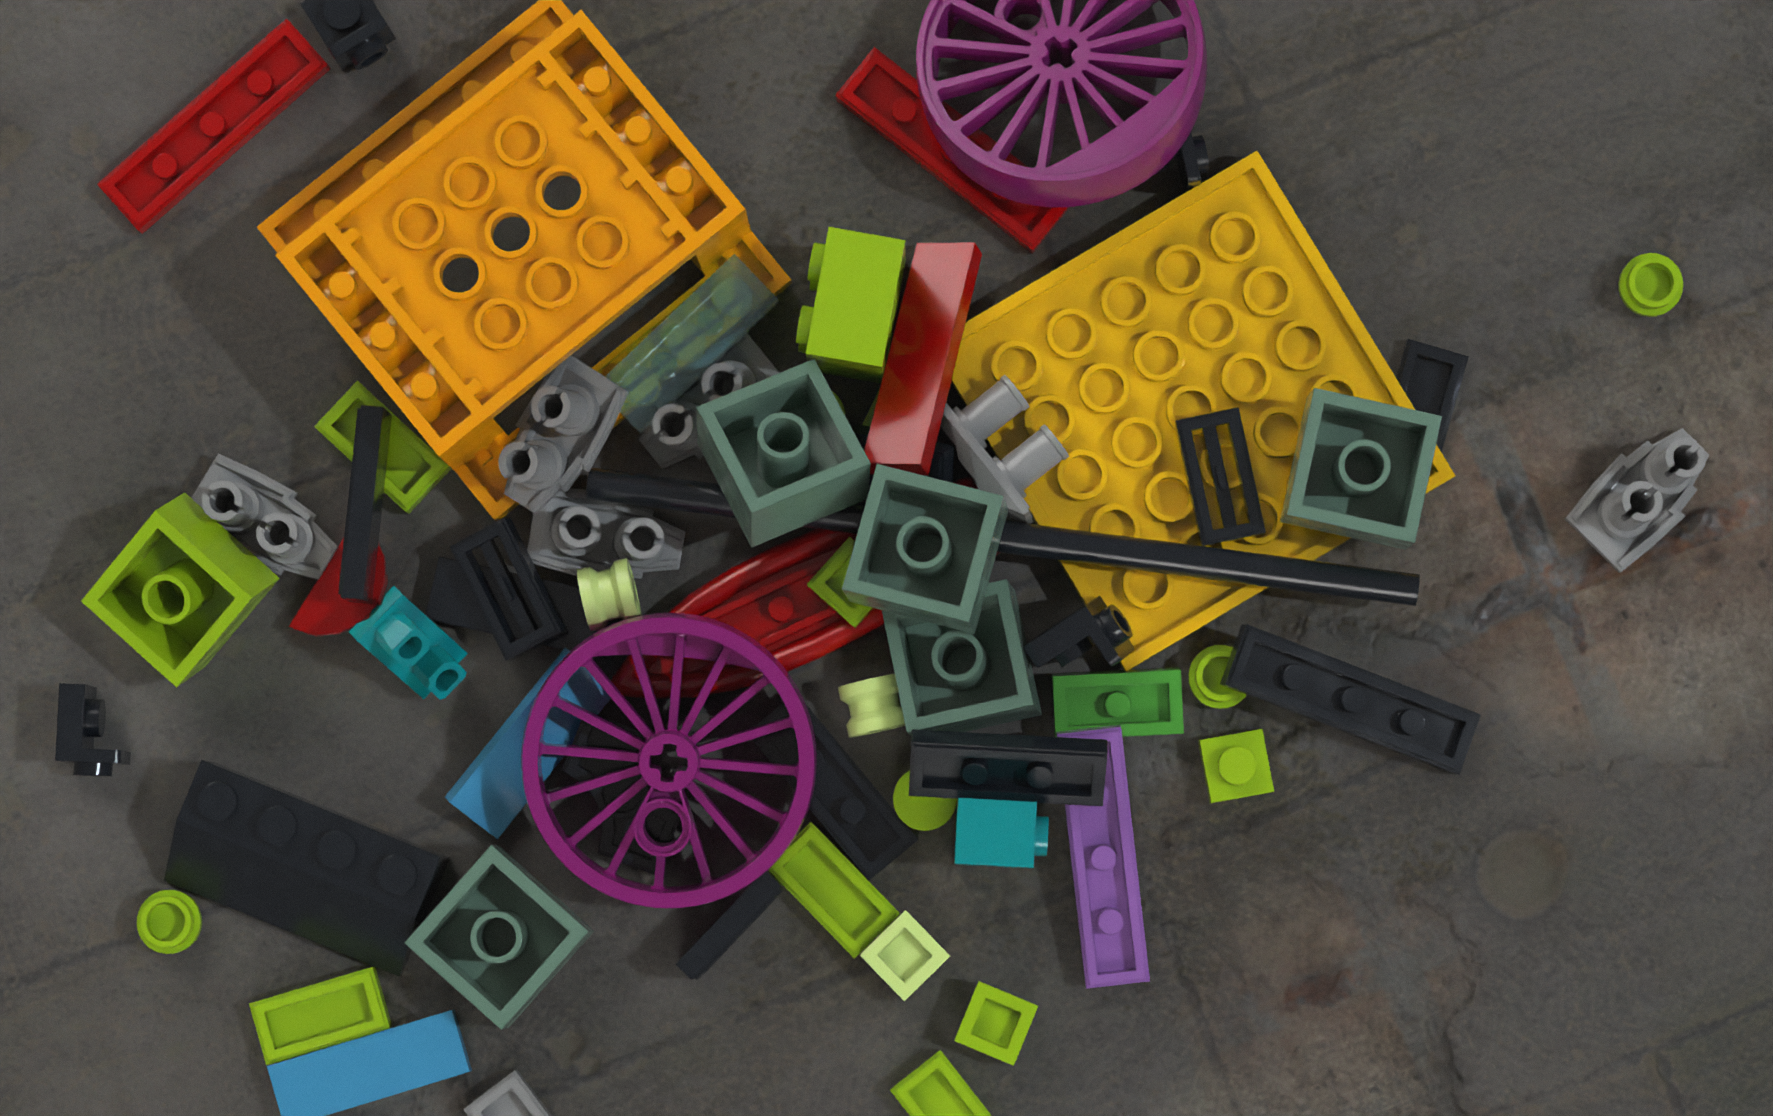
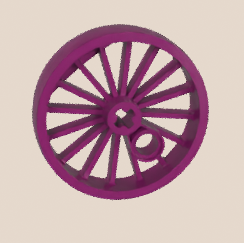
[916,0,1208,207]
[521,613,817,908]

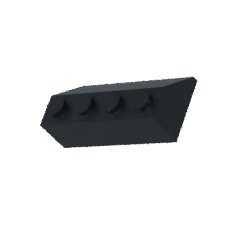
[164,760,450,977]

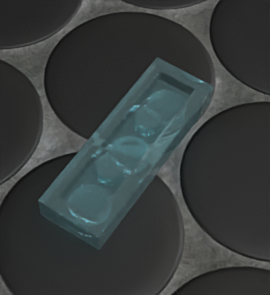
[605,254,779,434]

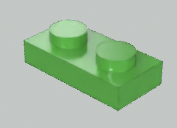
[1052,667,1184,737]

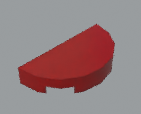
[289,538,388,637]

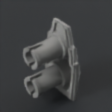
[639,328,780,469]
[498,355,629,514]
[940,375,1069,524]
[1565,428,1709,573]
[191,453,338,580]
[527,488,685,579]

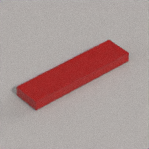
[97,18,331,234]
[835,47,1070,254]
[864,242,982,475]

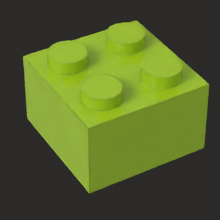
[796,227,906,383]
[81,493,280,688]

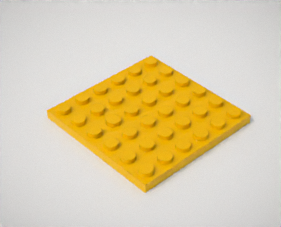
[951,151,1456,671]

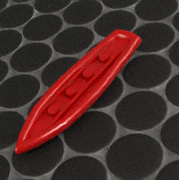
[610,476,1001,699]

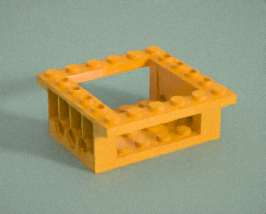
[257,0,792,521]

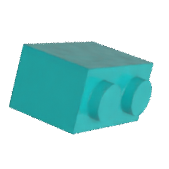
[954,798,1049,869]

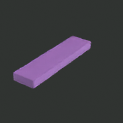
[1056,725,1150,989]

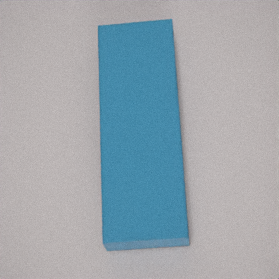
[445,647,611,839]
[267,1009,472,1116]

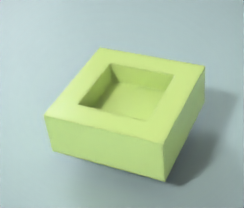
[860,910,950,1001]

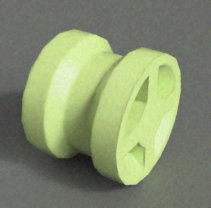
[577,558,641,631]
[838,674,905,738]

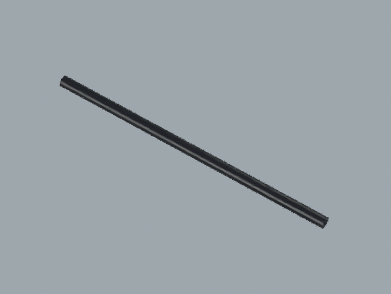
[586,467,1420,606]

